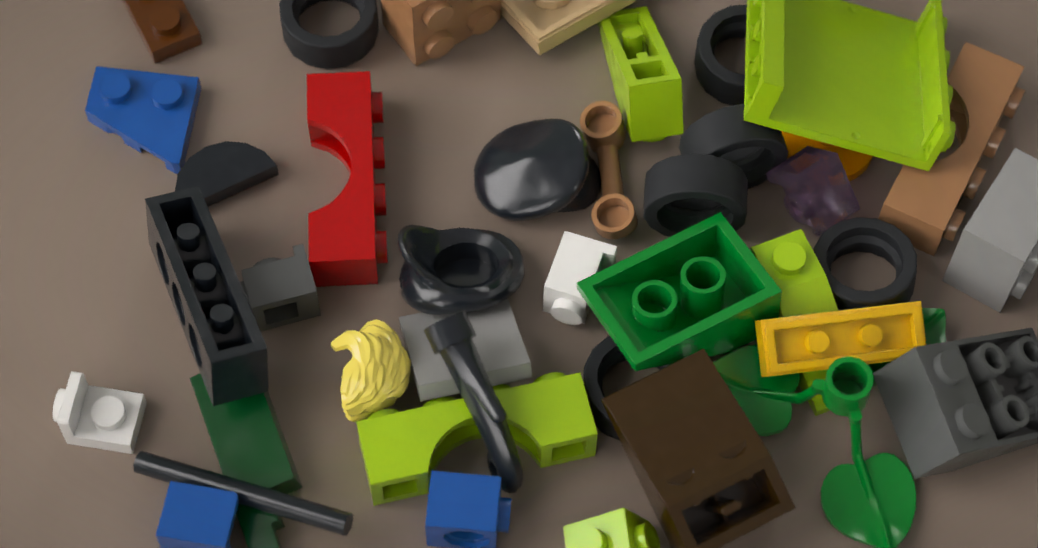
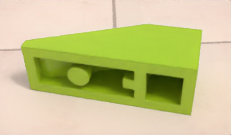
[597,6,684,142]
[751,229,839,416]

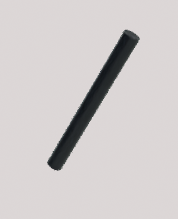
[133,451,353,536]

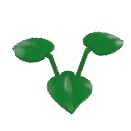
[712,308,946,548]

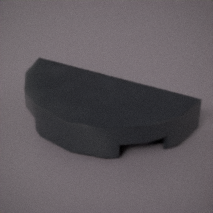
[175,141,279,207]

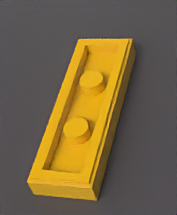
[755,301,927,377]

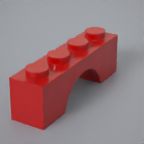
[307,71,388,287]

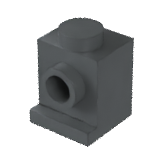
[240,244,321,332]

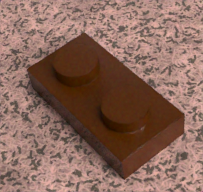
[122,0,202,64]

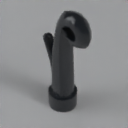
[423,311,523,493]

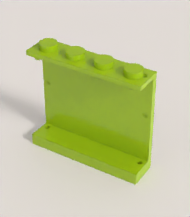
[744,0,956,171]

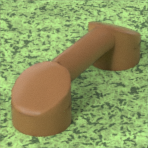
[580,101,638,239]

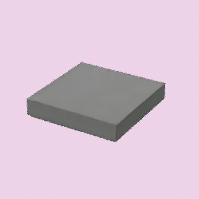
[399,298,532,401]

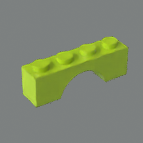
[356,372,598,506]

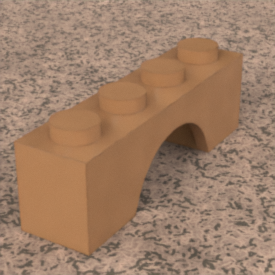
[878,42,1026,256]

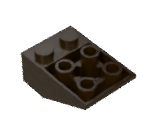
[601,349,796,548]

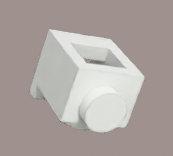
[543,231,617,325]

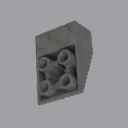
[873,328,1038,479]

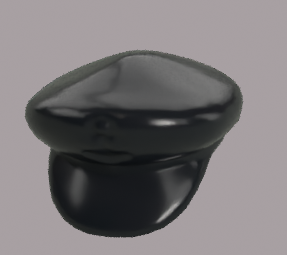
[474,119,601,221]
[398,225,525,315]

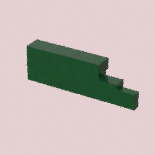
[190,374,303,548]

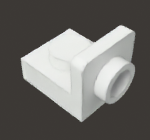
[53,371,147,454]

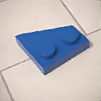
[85,66,201,174]

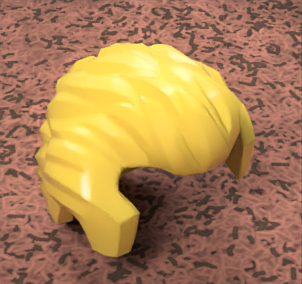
[330,319,411,422]

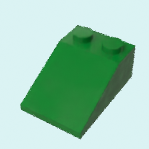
[577,212,782,371]

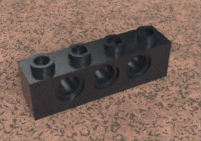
[145,186,269,406]

